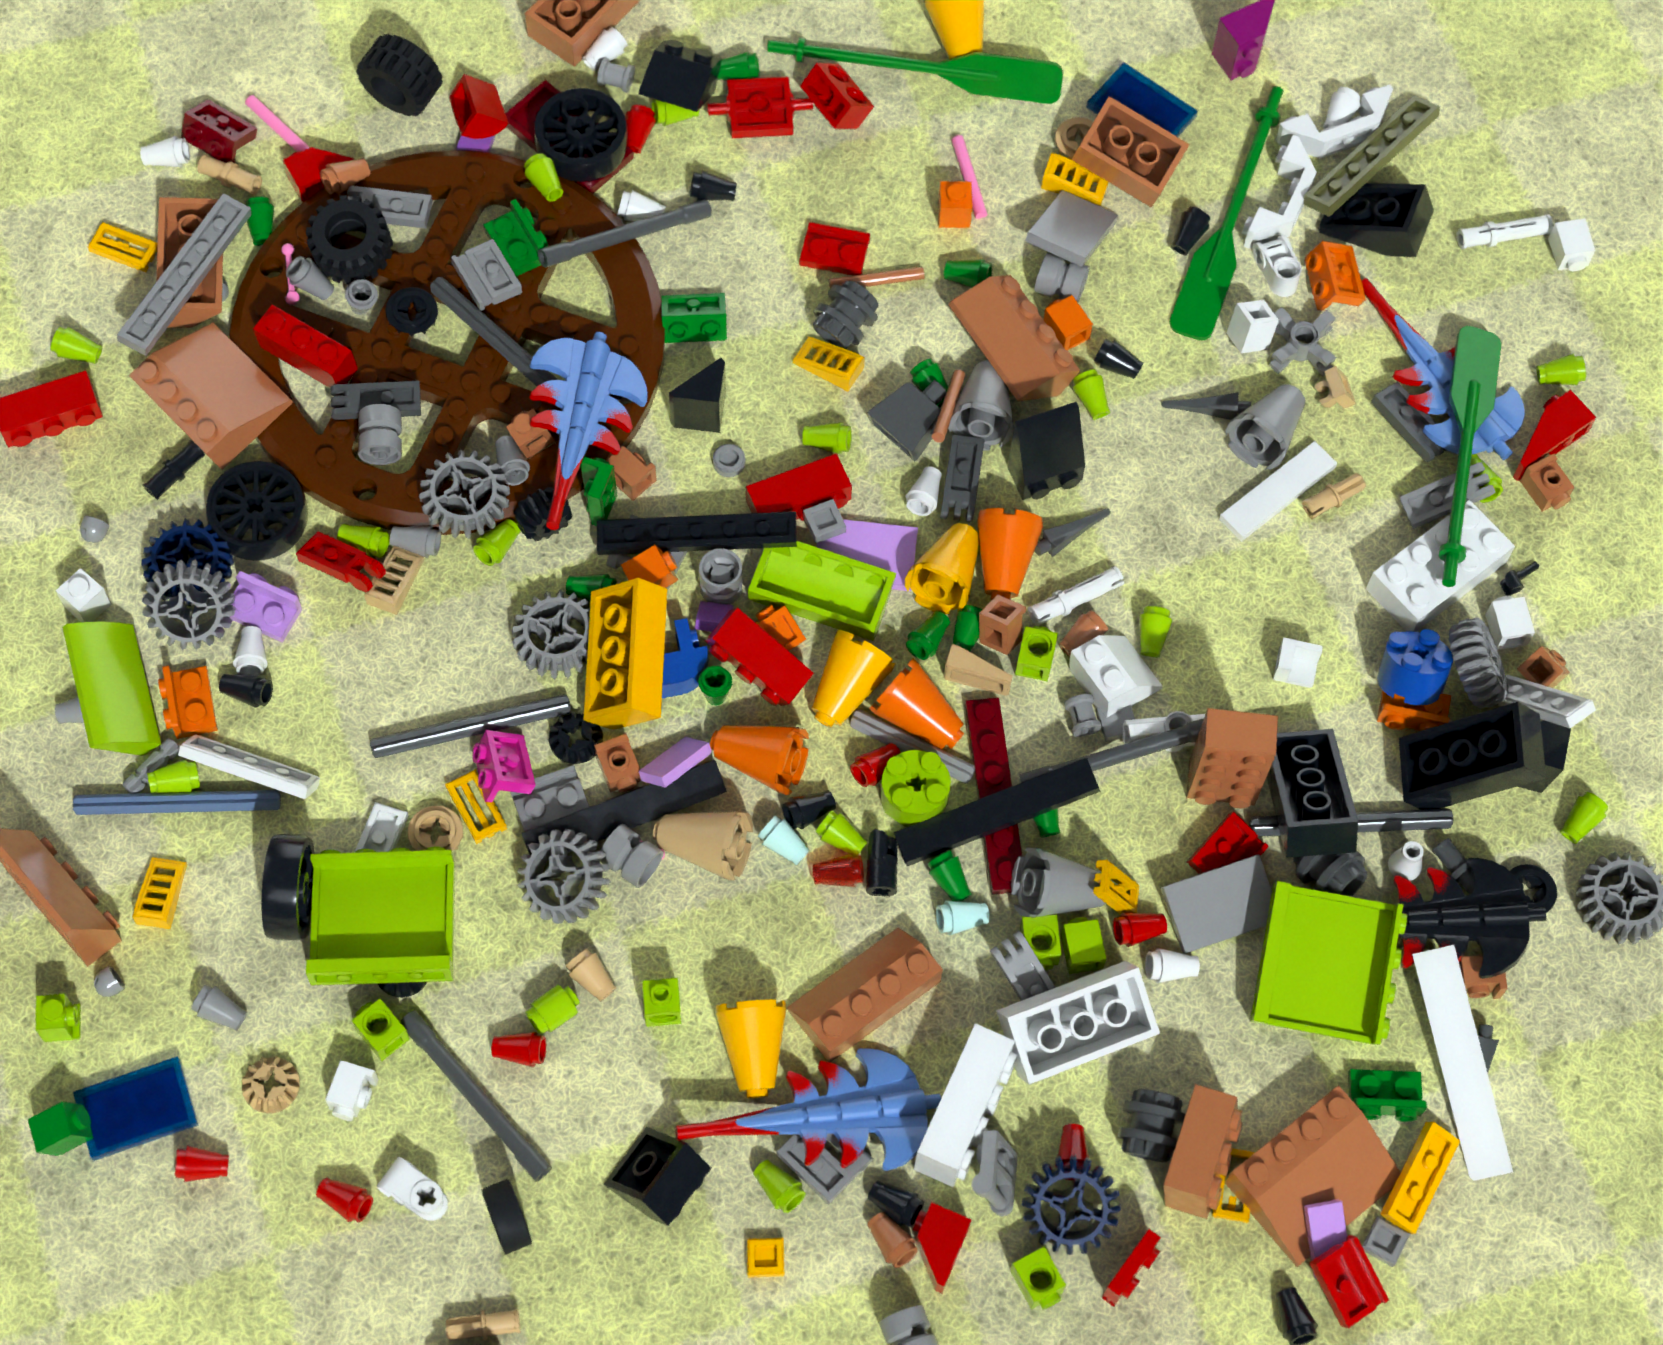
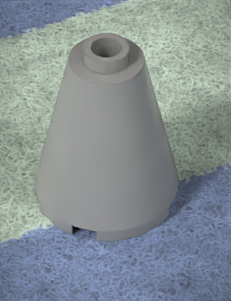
[948,360,1014,451]
[1225,384,1305,470]
[1011,848,1105,918]

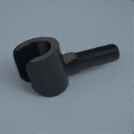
[1500,562,1539,596]

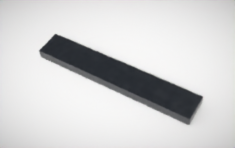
[597,511,797,555]
[894,758,1100,866]
[521,760,727,860]

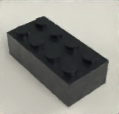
[1399,702,1546,810]
[1267,729,1359,858]

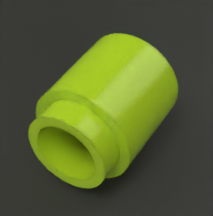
[525,984,580,1035]

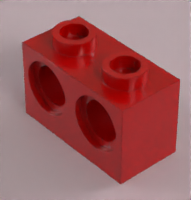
[800,63,874,129]

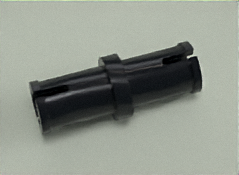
[142,440,205,500]

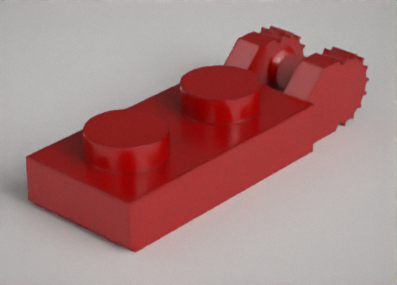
[296,531,386,593]

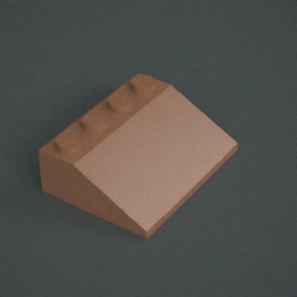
[129,323,293,470]
[0,828,122,967]
[1225,1085,1401,1267]

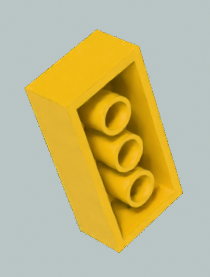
[583,578,667,729]

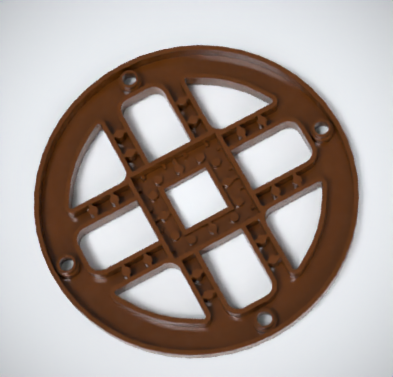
[229,150,665,535]

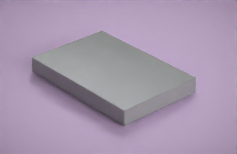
[1025,190,1119,267]
[1160,854,1272,954]

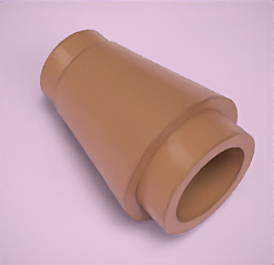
[320,158,370,194]
[1058,610,1109,658]
[867,1212,918,1268]

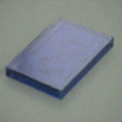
[1086,62,1198,137]
[73,1056,199,1161]

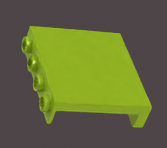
[306,847,455,985]
[1250,881,1407,1045]

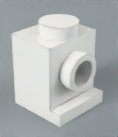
[325,1060,378,1121]

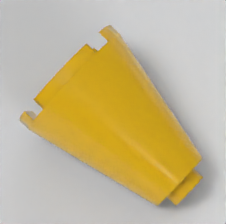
[925,0,985,59]
[905,523,980,614]
[811,630,896,728]
[715,999,786,1098]

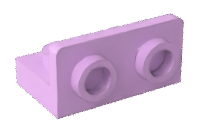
[230,571,302,643]

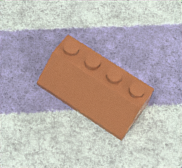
[156,197,223,328]
[948,275,1080,402]
[786,927,943,1062]

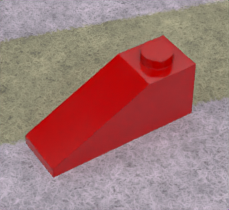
[1513,390,1597,481]

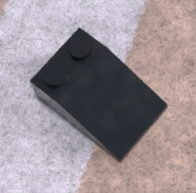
[1318,183,1434,257]
[1007,401,1085,500]

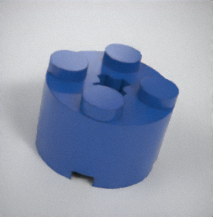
[1377,629,1453,705]

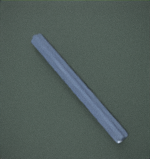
[73,790,281,815]

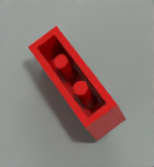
[253,304,358,388]
[0,370,103,448]
[746,453,852,521]
[705,607,814,706]

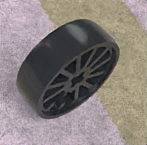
[534,88,629,182]
[206,461,308,561]
[261,834,315,941]

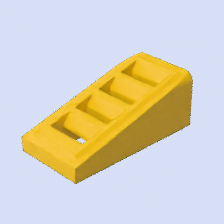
[1041,152,1109,206]
[793,336,865,391]
[132,857,187,929]

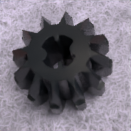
[514,487,573,541]

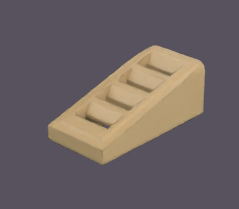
[364,546,424,615]
[944,644,1013,696]

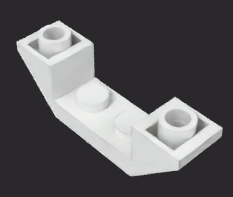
[1276,84,1393,159]
[1242,135,1317,249]

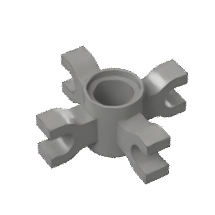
[1269,307,1336,377]

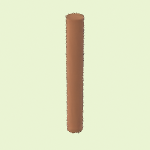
[829,266,925,288]
[932,370,965,443]

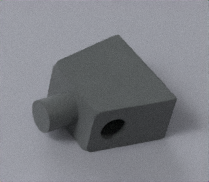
[867,380,946,462]

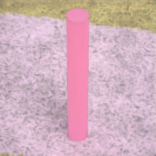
[245,95,310,152]
[952,135,988,219]

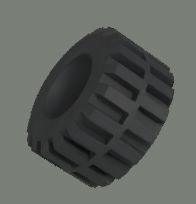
[356,34,443,116]
[306,195,393,285]

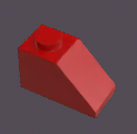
[283,147,354,203]
[913,1202,972,1294]

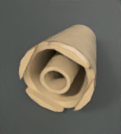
[653,811,753,881]

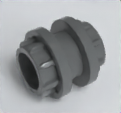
[813,280,879,349]
[1293,850,1367,897]
[1117,1089,1186,1163]

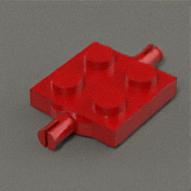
[708,77,813,139]

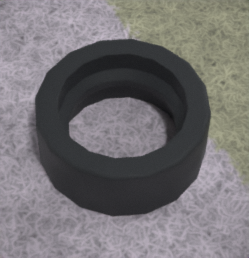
[481,1179,532,1254]

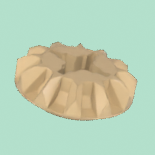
[1055,117,1094,159]
[408,806,463,851]
[242,1056,300,1113]

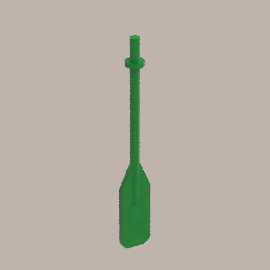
[767,38,1063,104]
[1170,86,1283,341]
[1439,326,1502,587]

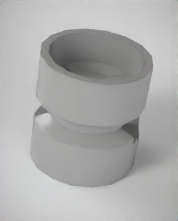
[1034,252,1090,302]
[358,404,402,465]
[699,549,742,605]
[600,824,664,888]
[879,1305,938,1345]

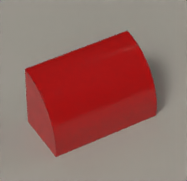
[449,74,509,139]

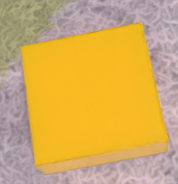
[747,1238,784,1277]

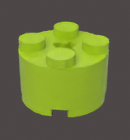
[880,750,951,827]

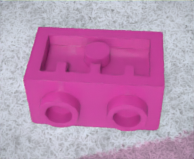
[472,730,536,803]

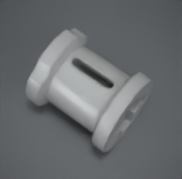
[597,58,635,93]
[1064,694,1102,737]

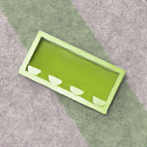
[748,541,896,641]
[62,621,161,756]

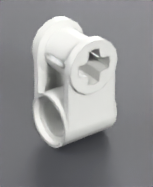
[1252,234,1302,297]
[376,1156,448,1221]

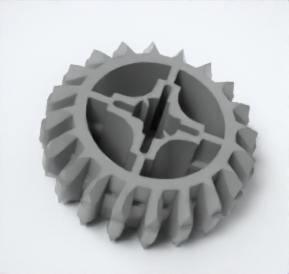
[419,449,510,539]
[142,559,236,650]
[512,590,590,680]
[1449,617,1509,709]
[517,829,611,924]
[1576,852,1663,945]

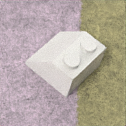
[1069,635,1162,718]

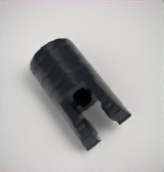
[866,828,898,896]

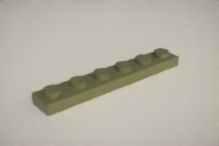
[1304,95,1440,217]

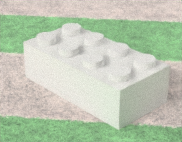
[1366,500,1515,632]
[996,961,1160,1085]
[914,1023,1017,1187]

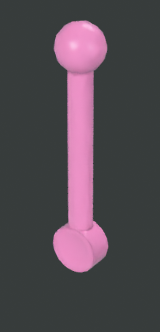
[281,243,299,305]

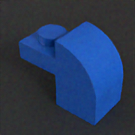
[662,618,708,698]

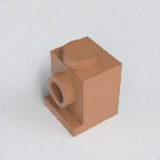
[506,409,555,459]
[606,446,657,501]
[1520,454,1574,512]
[979,595,1026,655]
[1517,646,1570,688]
[594,734,641,793]
[1459,956,1508,999]

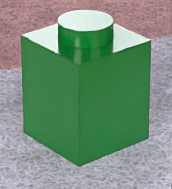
[28,1101,93,1156]

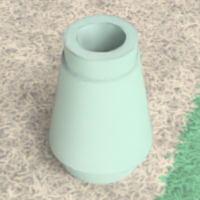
[758,816,810,865]
[936,901,990,935]

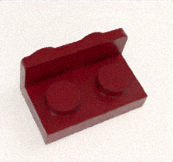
[181,99,257,163]

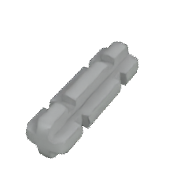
[122,738,180,793]

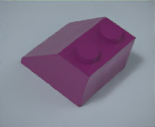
[1211,0,1275,81]

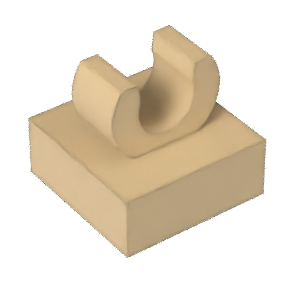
[1315,366,1356,408]

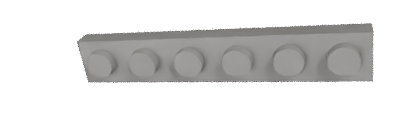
[117,193,251,356]

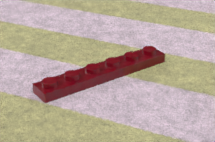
[965,697,1022,895]

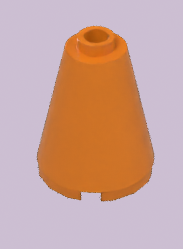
[977,508,1043,600]
[869,658,964,749]
[710,725,809,795]

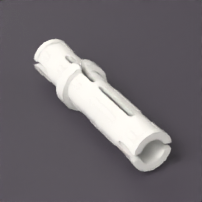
[1457,214,1553,249]
[1028,566,1124,626]

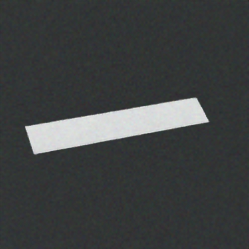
[1412,945,1513,1181]

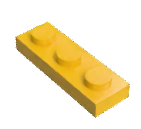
[1380,1121,1460,1234]

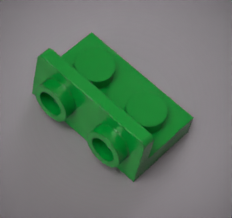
[483,199,548,277]
[661,293,727,343]
[581,457,618,526]
[1348,1069,1427,1122]

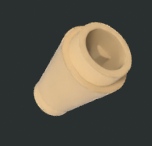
[566,948,616,1002]

